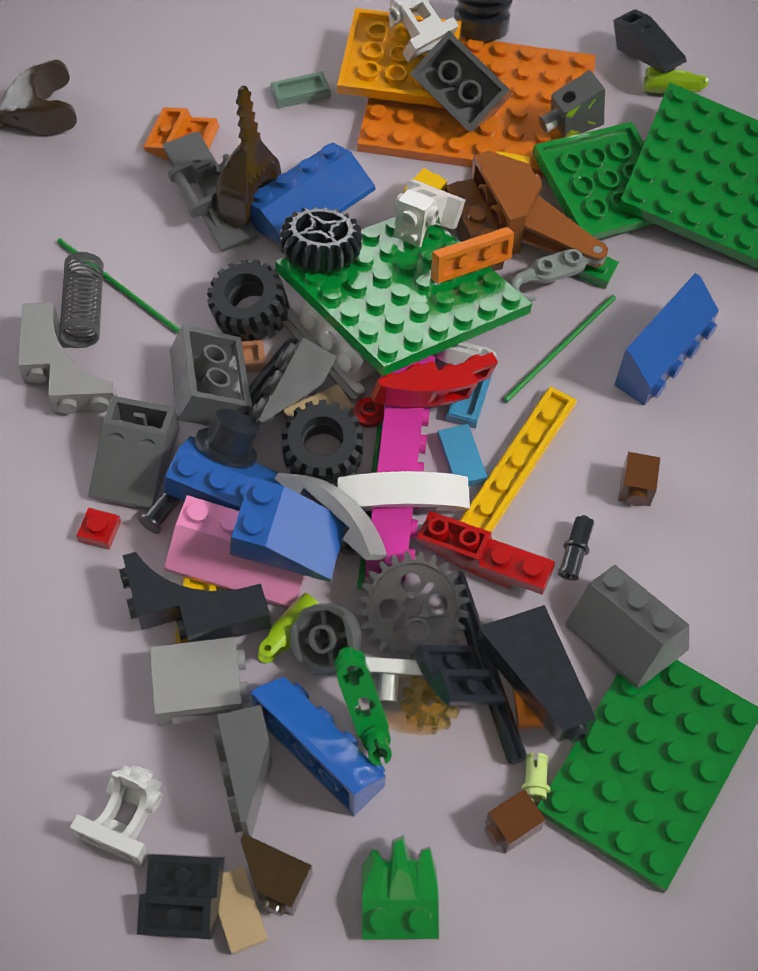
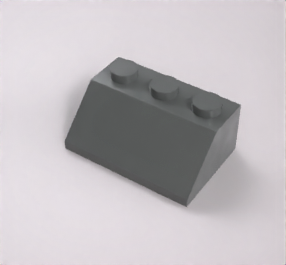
[410,31,513,133]
[169,325,252,426]
[566,565,689,689]

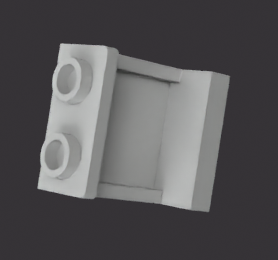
[150,637,249,726]

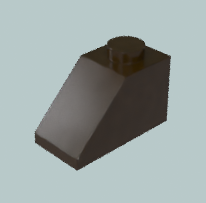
[240,834,313,916]

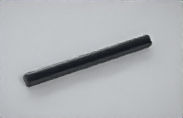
[448,571,527,765]

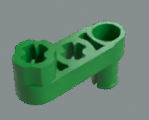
[334,647,392,766]

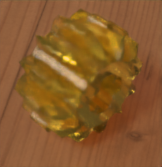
[400,676,460,735]

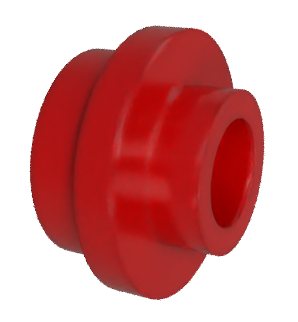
[354,397,385,428]

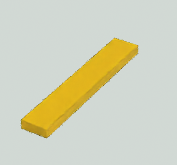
[459,386,577,533]

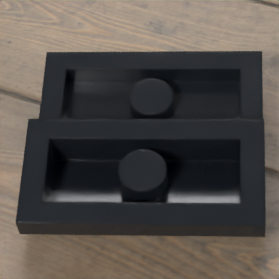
[412,645,506,706]
[137,853,225,940]

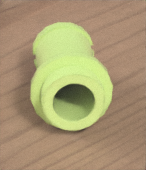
[521,752,550,802]

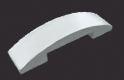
[337,471,470,511]

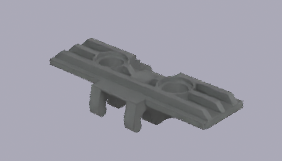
[162,131,259,252]

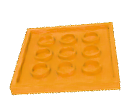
[337,8,462,107]

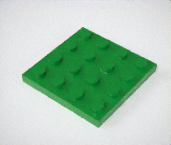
[532,122,654,239]

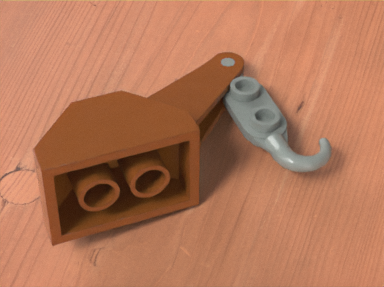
[471,151,608,302]

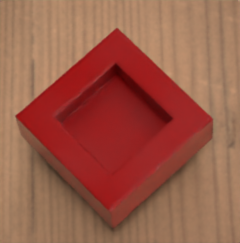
[76,507,121,550]

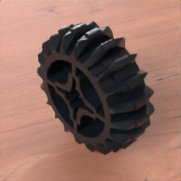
[280,206,363,274]

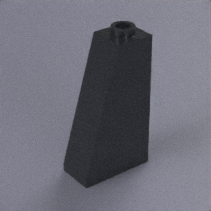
[476,605,596,743]

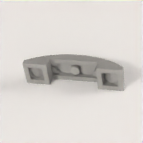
[275,473,387,560]

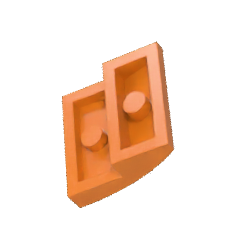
[143,107,220,161]

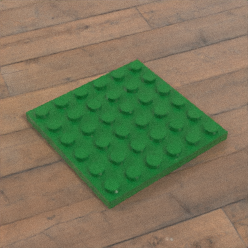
[617,82,758,269]
[275,217,532,376]

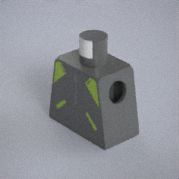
[539,70,605,137]

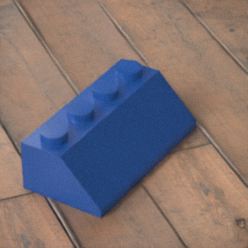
[250,142,376,244]
[614,273,719,406]
[163,436,281,511]
[251,677,386,816]

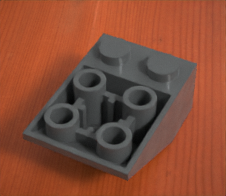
[247,337,337,427]
[88,396,179,509]
[212,705,272,837]

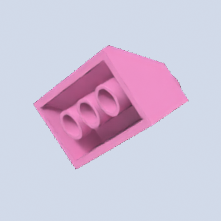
[164,495,305,608]

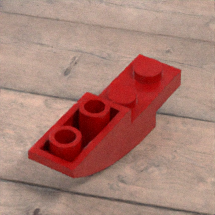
[371,352,498,408]
[416,511,555,595]

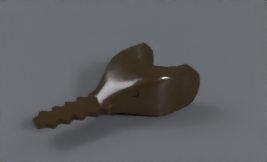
[0,59,77,136]
[216,85,281,227]

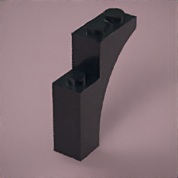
[119,552,271,642]

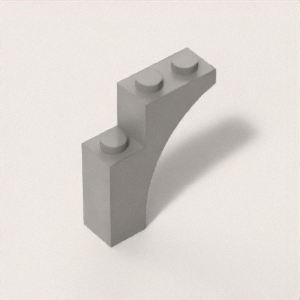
[18,302,117,414]

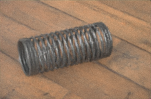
[59,252,104,348]

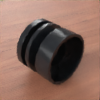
[454,0,512,41]

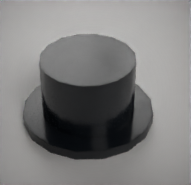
[194,409,259,469]

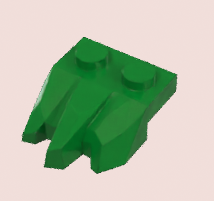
[361,835,439,940]

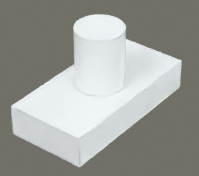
[354,657,424,703]

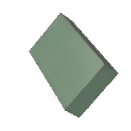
[270,71,331,109]

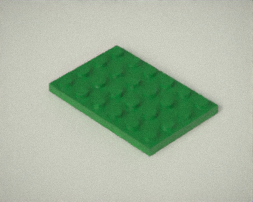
[537,659,758,893]

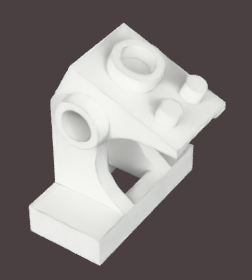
[388,0,459,63]
[393,179,466,248]
[70,765,163,867]

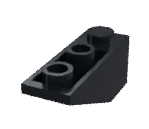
[613,9,687,73]

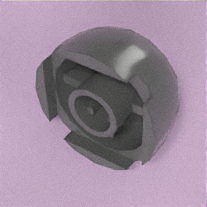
[290,603,362,675]

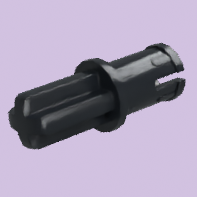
[558,515,594,581]

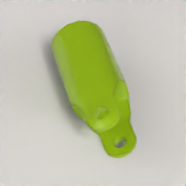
[643,67,709,93]
[258,593,319,663]

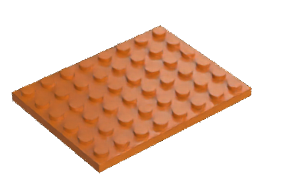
[357,36,596,178]

